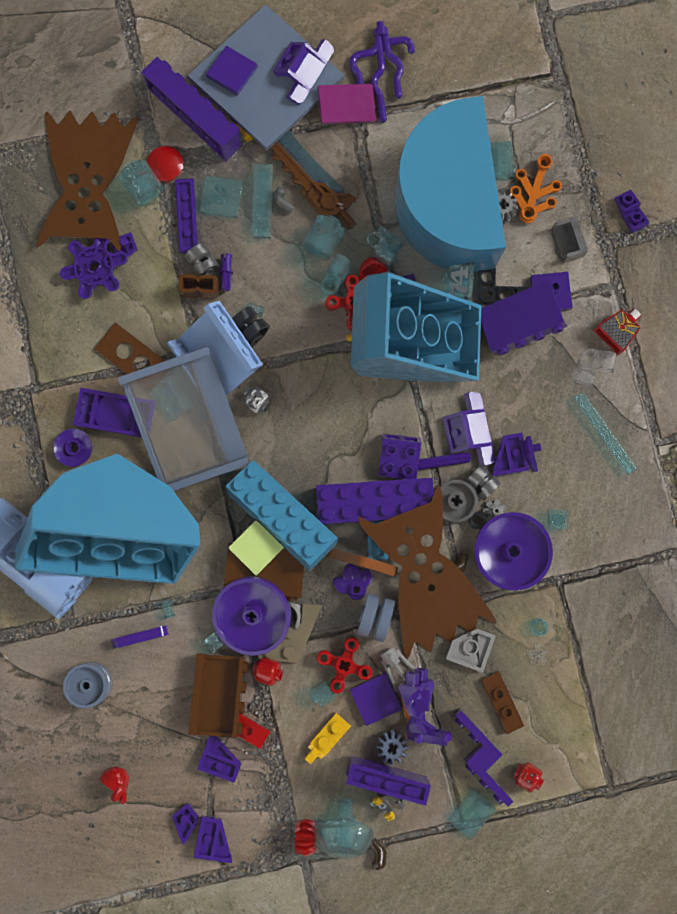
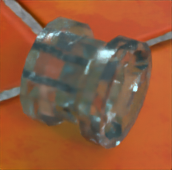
[202,631,225,655]

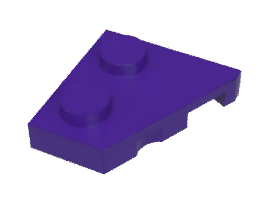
[193,815,232,863]

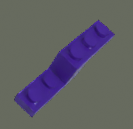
[453,708,514,807]

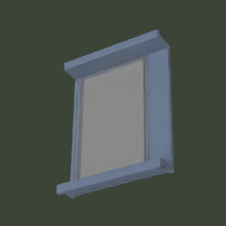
[118,347,249,491]

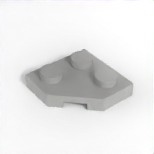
[445,628,496,673]

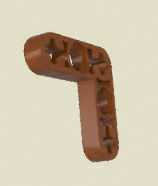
[326,549,398,577]

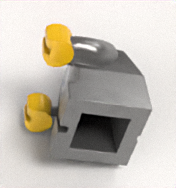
[370,792,405,821]

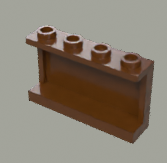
[223,543,305,601]
[188,653,249,738]

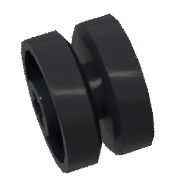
[232,306,270,348]

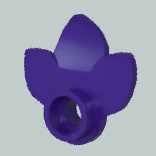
[333,563,372,601]

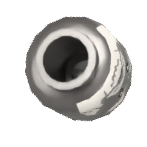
[243,385,272,414]

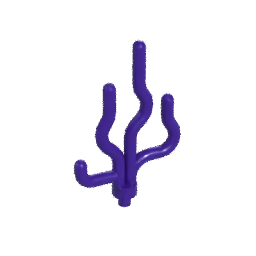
[349,21,415,123]

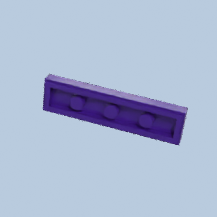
[175,178,198,253]

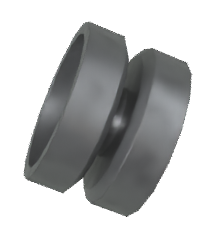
[440,480,478,523]

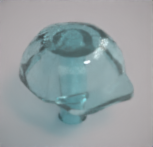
[314,798,373,859]

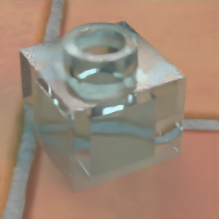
[310,680,335,707]

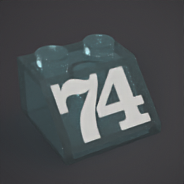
[443,262,474,302]

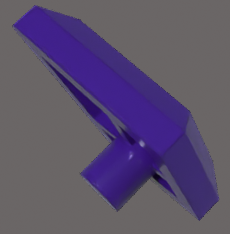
[114,232,138,258]
[524,436,542,472]
[172,803,200,845]

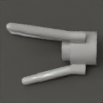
[380,647,416,693]

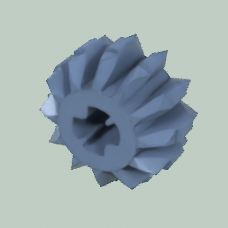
[375,730,409,765]

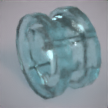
[529,618,549,636]

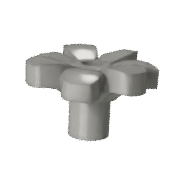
[482,499,507,522]

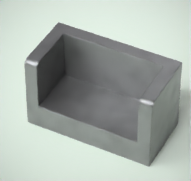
[551,216,588,263]

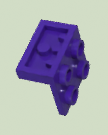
[378,433,421,479]

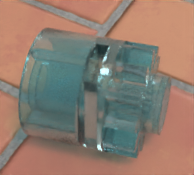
[119,159,164,206]
[302,214,346,261]

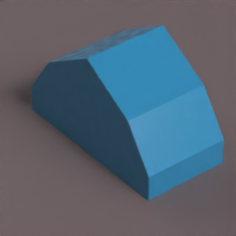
[351,272,481,382]
[15,454,200,584]

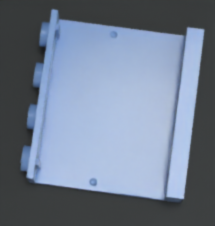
[167,301,263,396]

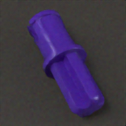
[218,253,233,292]

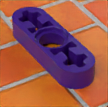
[111,625,169,649]

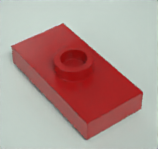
[238,714,271,749]

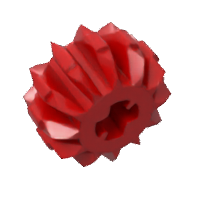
[294,819,317,855]

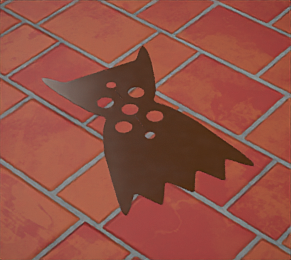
[36,111,138,251]
[358,485,497,659]

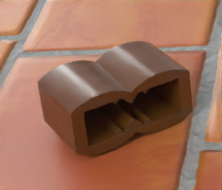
[178,274,220,299]

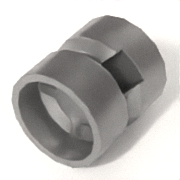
[185,243,219,277]
[465,464,501,501]

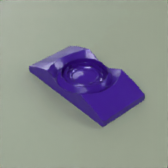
[73,388,156,438]

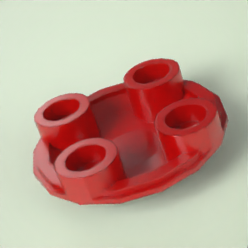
[147,146,184,183]

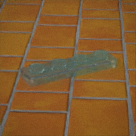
[252,164,273,239]

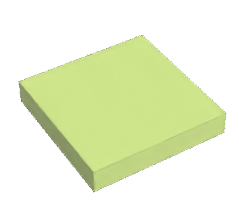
[229,520,284,576]

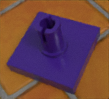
[530,272,573,311]

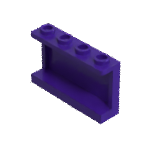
[481,280,567,356]
[346,755,431,806]

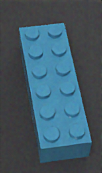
[226,460,338,572]

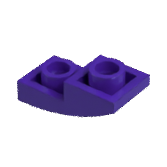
[614,190,649,233]

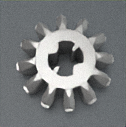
[498,191,518,223]

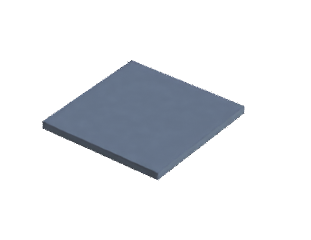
[188,5,344,150]

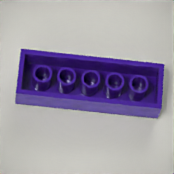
[141,57,242,162]
[316,478,434,525]

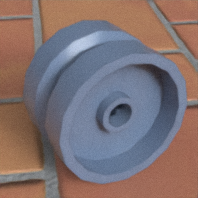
[357,593,395,642]
[63,662,113,708]

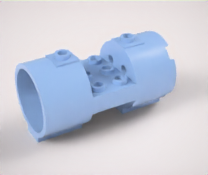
[0,498,94,620]

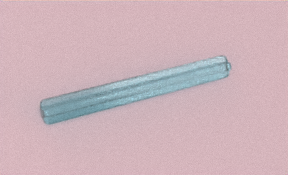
[574,393,636,475]

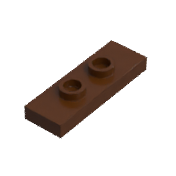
[481,671,524,734]

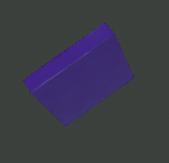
[206,45,258,96]
[350,673,402,726]

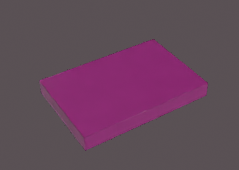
[317,84,376,125]

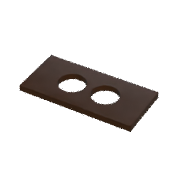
[94,322,169,392]

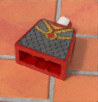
[593,309,641,355]

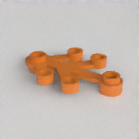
[509,154,562,224]

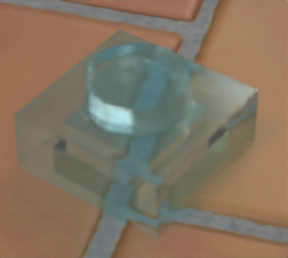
[548,509,569,530]

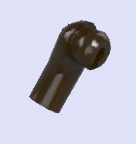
[455,552,469,573]
[368,838,387,870]

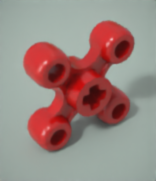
[325,274,360,331]
[316,636,373,694]

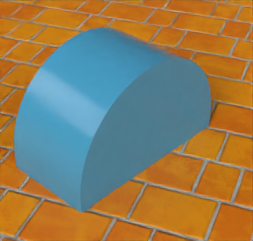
[395,96,506,273]

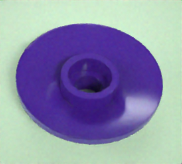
[54,429,92,467]

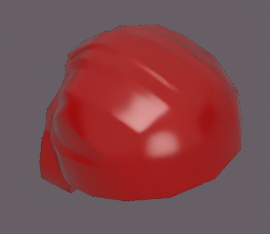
[359,257,388,280]
[99,766,129,804]

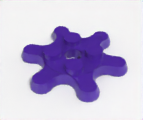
[60,238,128,299]

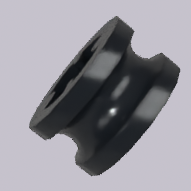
[468,512,487,529]

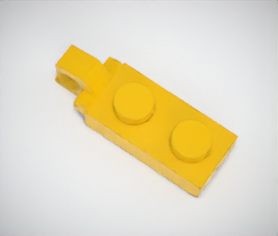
[305,712,351,765]

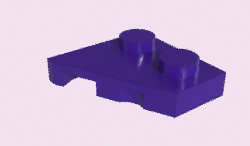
[492,433,529,477]
[197,736,241,783]

